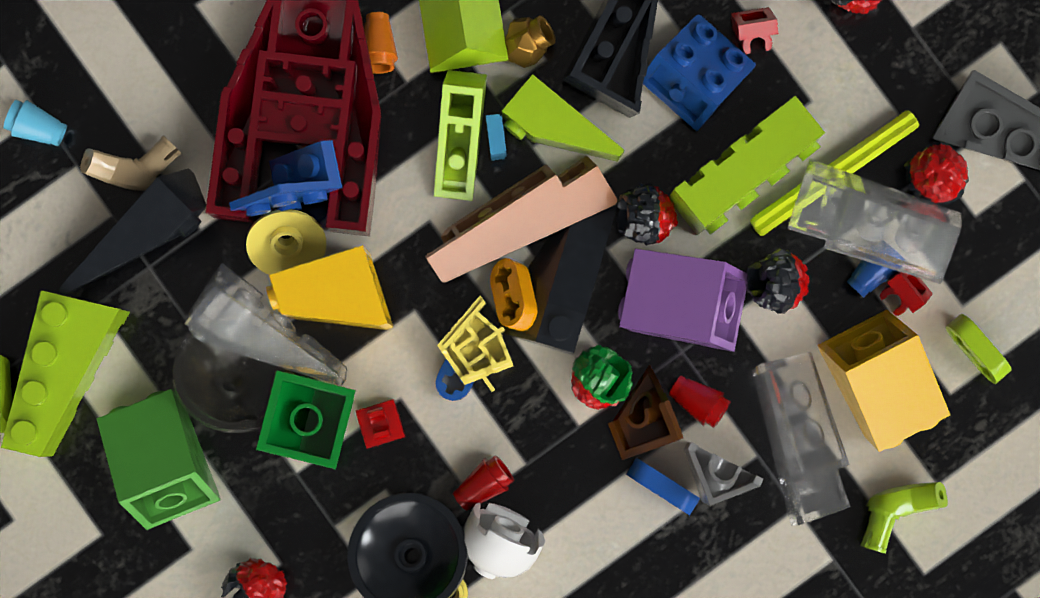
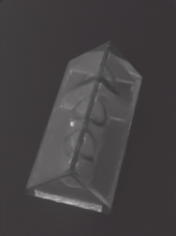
[787,158,961,284]
[752,352,850,526]

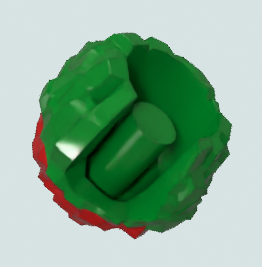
[571,345,633,410]

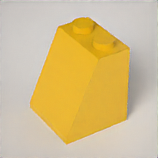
[266,245,393,330]
[817,310,950,452]

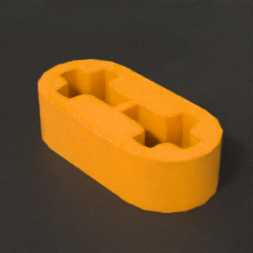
[490,258,537,332]

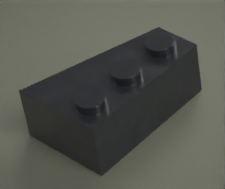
[562,0,658,118]

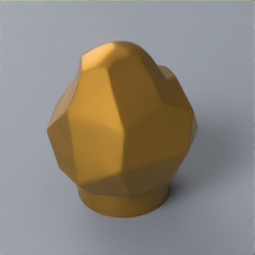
[505,16,555,68]

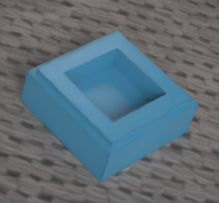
[486,114,507,161]

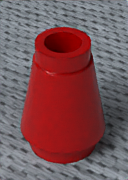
[669,375,731,428]
[453,455,514,511]

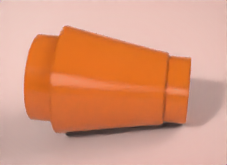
[364,12,398,74]

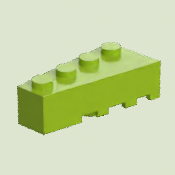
[669,96,825,235]
[1,290,130,457]

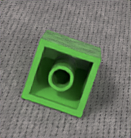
[97,389,221,530]

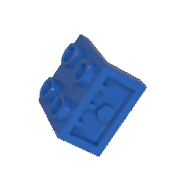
[643,14,756,131]
[229,140,342,216]

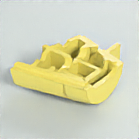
[437,295,513,392]

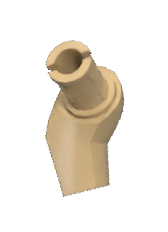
[80,135,181,191]

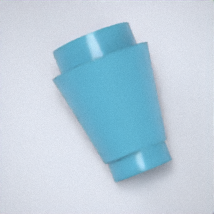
[3,100,67,147]

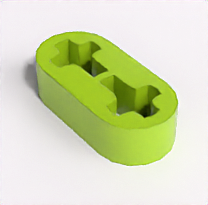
[945,314,1012,384]

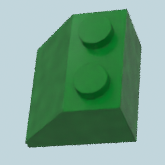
[256,370,356,469]

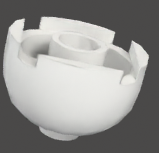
[463,503,546,579]

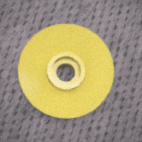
[246,209,327,275]

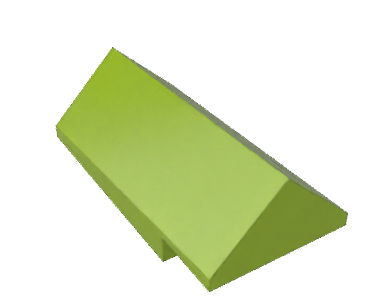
[419,0,508,73]

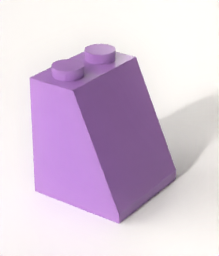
[618,248,748,352]

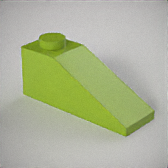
[434,70,487,201]
[502,74,625,162]

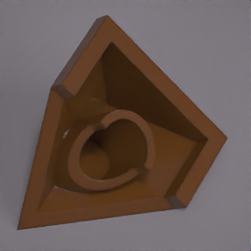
[608,364,684,460]

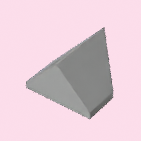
[684,442,764,506]

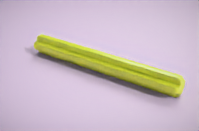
[750,110,919,236]

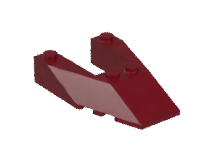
[205,0,381,237]

